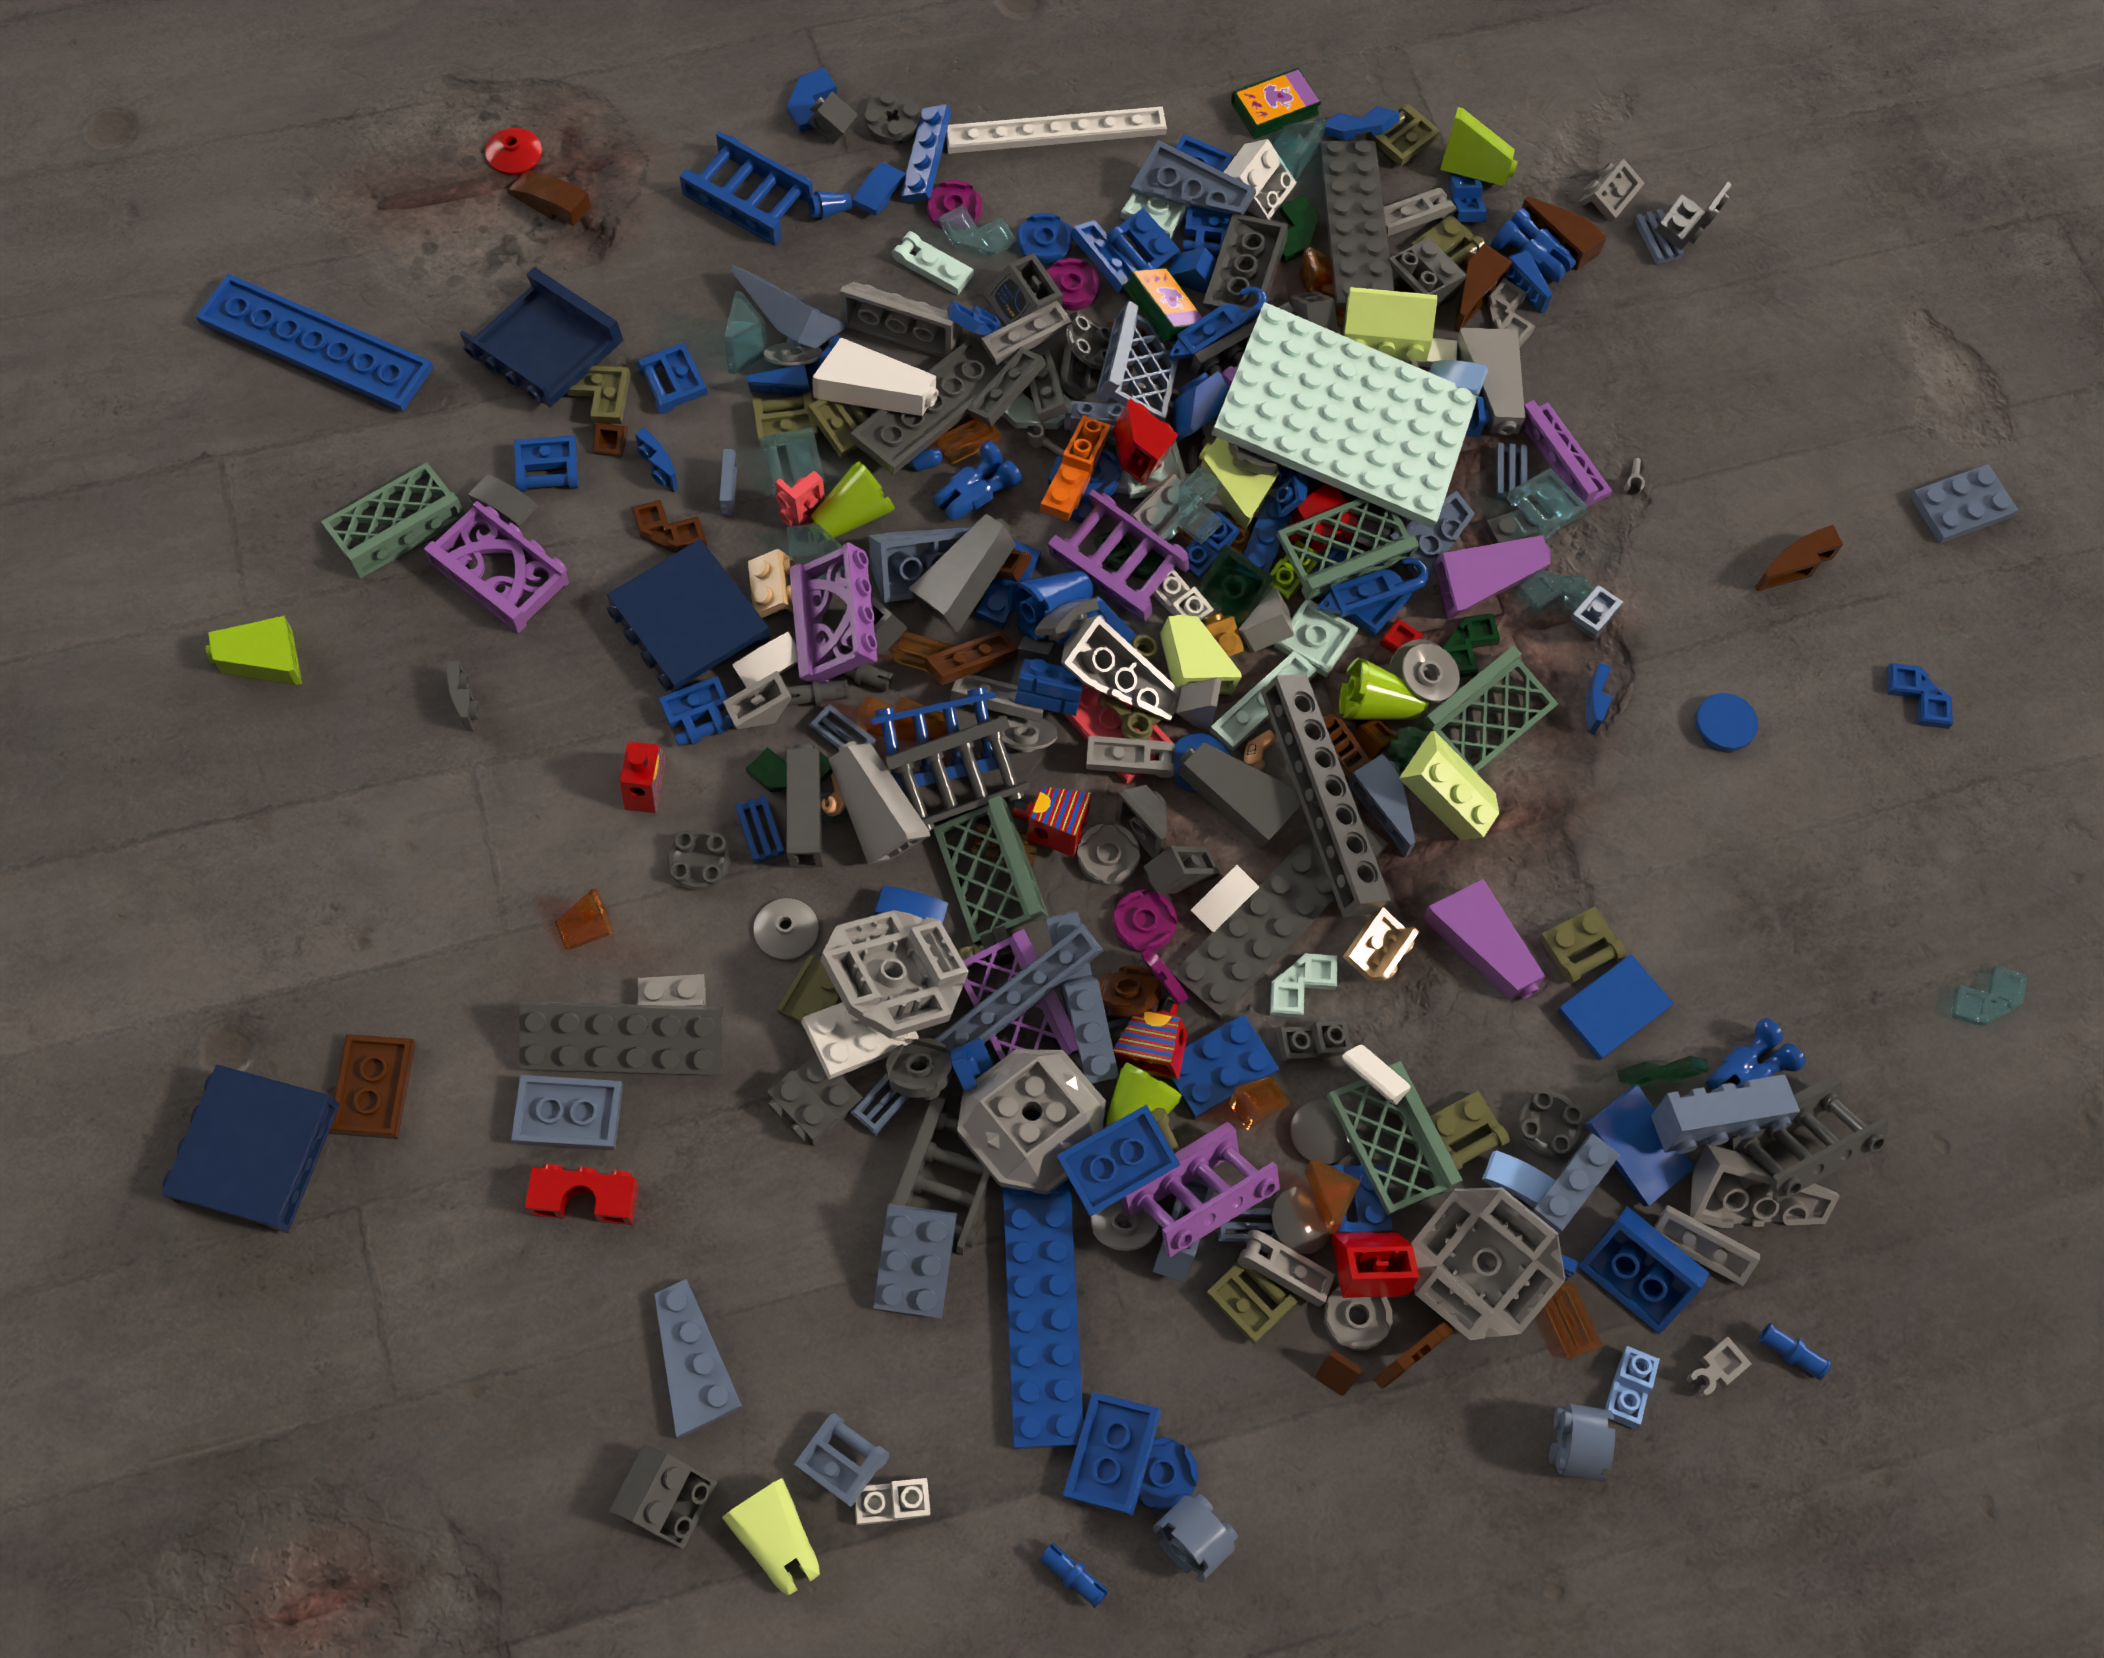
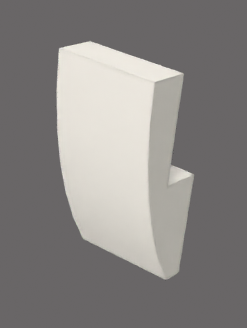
[1153,569,1214,620]
[732,632,798,688]
[1191,865,1260,932]
[854,1478,931,1525]

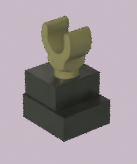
[957,925,1014,966]

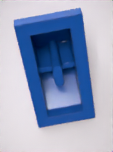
[1169,247,1217,294]

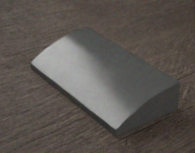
[1203,213,1288,325]

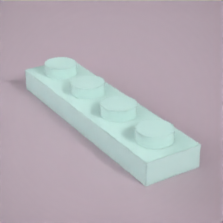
[1209,650,1317,752]

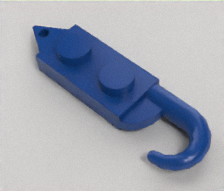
[1169,287,1268,360]
[1317,558,1429,618]

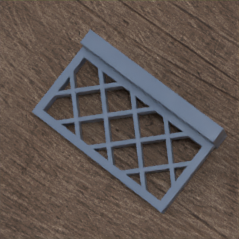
[1095,301,1179,421]

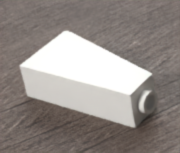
[813,338,939,416]

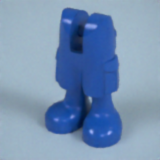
[1490,208,1576,283]
[932,440,1022,521]
[1705,1018,1806,1091]

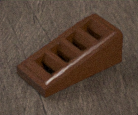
[1324,711,1371,782]

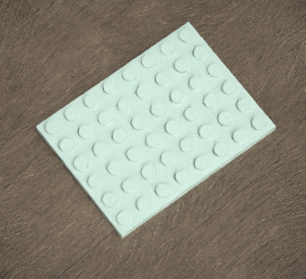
[1211,302,1478,529]

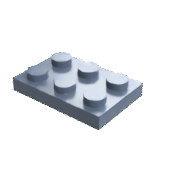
[1910,464,2019,544]
[511,1075,623,1150]
[873,1204,957,1318]

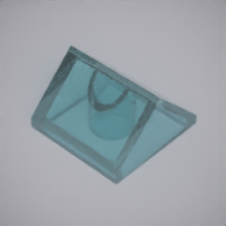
[1271,117,1327,181]
[724,291,768,374]

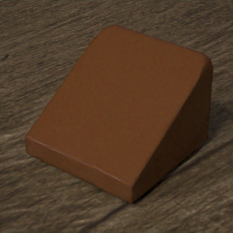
[592,422,628,456]
[1353,720,1398,760]
[1315,1350,1362,1396]

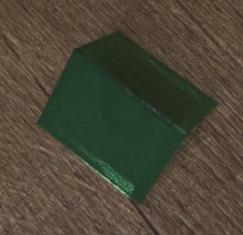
[1197,544,1275,627]

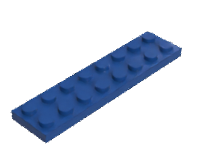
[196,273,434,412]
[1002,1178,1083,1449]

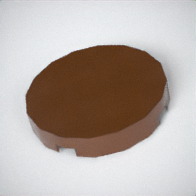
[1098,966,1161,1017]

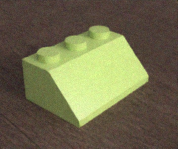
[1341,287,1437,362]
[1399,731,1499,840]

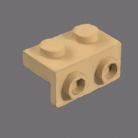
[748,549,797,618]
[1343,907,1419,982]

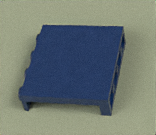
[460,267,624,408]
[607,539,771,692]
[161,1064,340,1234]

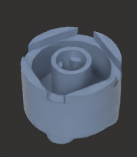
[1549,1403,1615,1482]
[1153,1494,1238,1582]

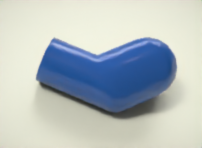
[908,448,942,471]

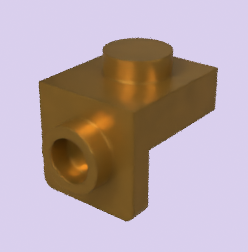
[1203,612,1245,656]

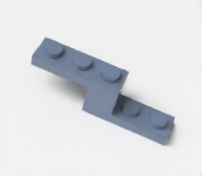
[1045,910,1119,1084]
[1532,1133,1620,1234]

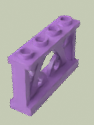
[424,501,569,634]
[789,542,877,683]

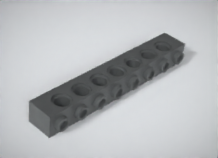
[1261,674,1391,917]

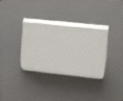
[1342,1045,1411,1105]

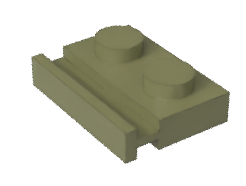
[777,955,841,1026]

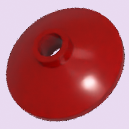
[485,128,542,175]

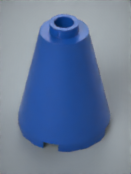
[1008,571,1094,640]

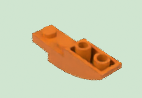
[1039,415,1111,522]

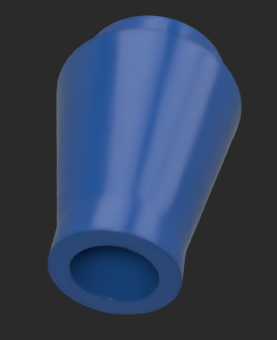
[808,191,852,220]

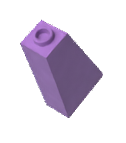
[1433,535,1551,619]
[1423,879,1545,1001]

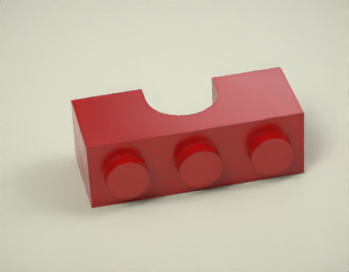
[525,1164,639,1225]

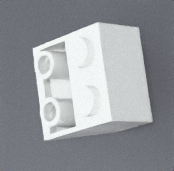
[1224,139,1297,220]

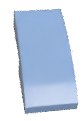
[1429,360,1488,396]
[1482,1150,1556,1208]
[1605,1346,1660,1430]

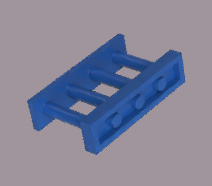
[680,131,813,246]
[869,687,1010,790]

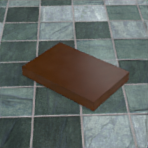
[329,1034,416,1139]

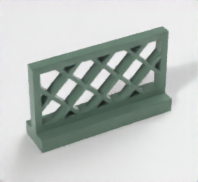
[321,462,465,579]
[1276,498,1419,601]
[1418,645,1558,772]
[934,795,1049,945]
[1327,1061,1463,1216]

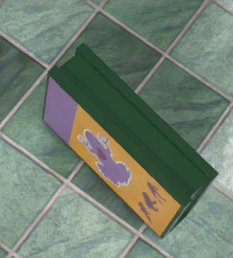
[1231,68,1321,139]
[1123,268,1204,342]

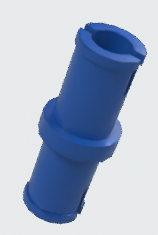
[1758,1323,1831,1380]
[1039,1542,1110,1608]

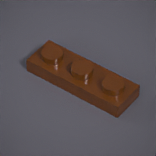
[924,630,1018,686]

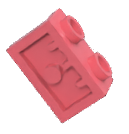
[775,471,825,532]

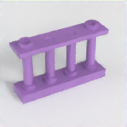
[1048,490,1189,623]
[1121,1122,1280,1257]

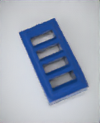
[1507,251,1553,313]
[746,365,810,395]

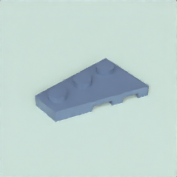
[1387,491,1475,581]

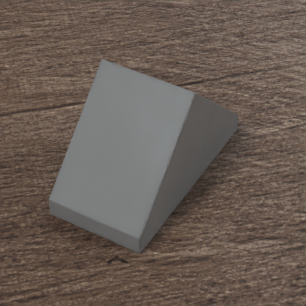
[1238,587,1294,652]
[723,671,792,729]
[1176,678,1222,734]

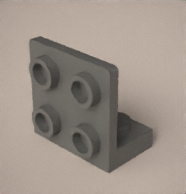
[1655,181,1732,250]

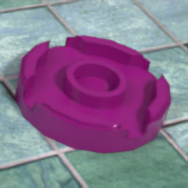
[926,180,982,232]
[1047,258,1100,311]
[1113,890,1177,953]
[1141,946,1189,1005]

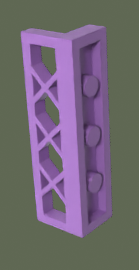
[1522,400,1612,509]

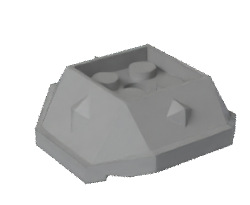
[820,910,969,1039]
[957,1049,1106,1195]
[1411,1187,1565,1340]

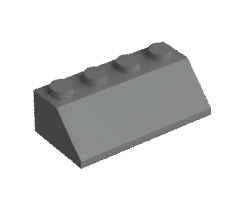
[840,282,963,358]

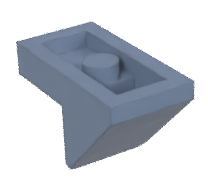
[1570,585,1623,641]

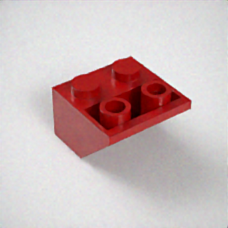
[1113,398,1178,485]
[1331,1231,1420,1298]

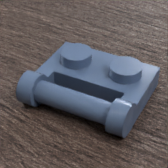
[794,1413,889,1507]

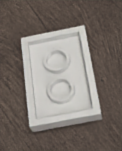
[801,1002,919,1079]

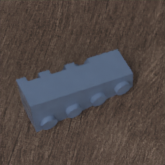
[1651,1074,1800,1154]

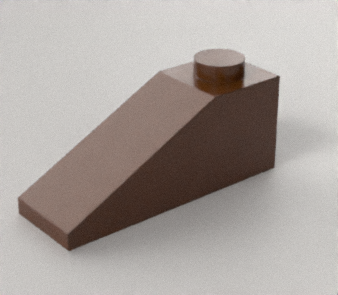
[1522,196,1607,271]
[1454,244,1512,333]

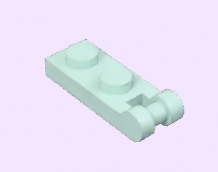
[891,231,974,295]

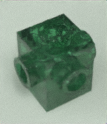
[1388,727,1430,773]

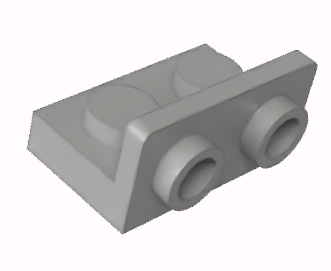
[1579,159,1645,222]
[1129,474,1203,541]
[636,974,706,1007]

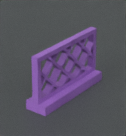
[963,929,1078,1061]

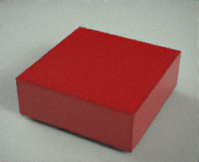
[1380,618,1423,653]

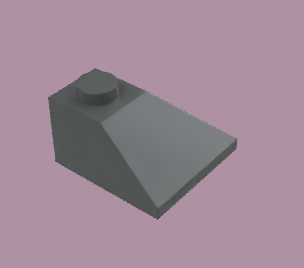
[1115,785,1167,860]

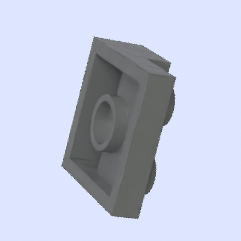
[767,1053,863,1146]

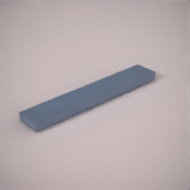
[934,924,1104,1055]

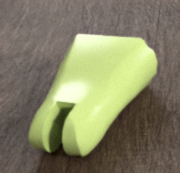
[722,1478,820,1596]

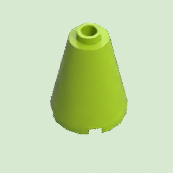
[809,461,895,541]
[1339,658,1429,720]
[1103,1063,1182,1129]

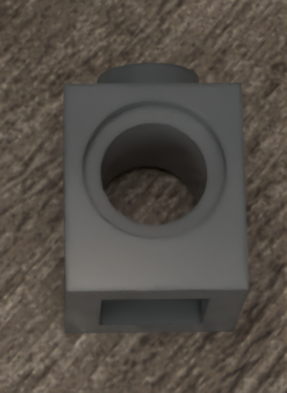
[808,92,858,145]

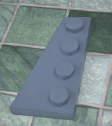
[1130,140,1256,215]
[654,1279,743,1439]

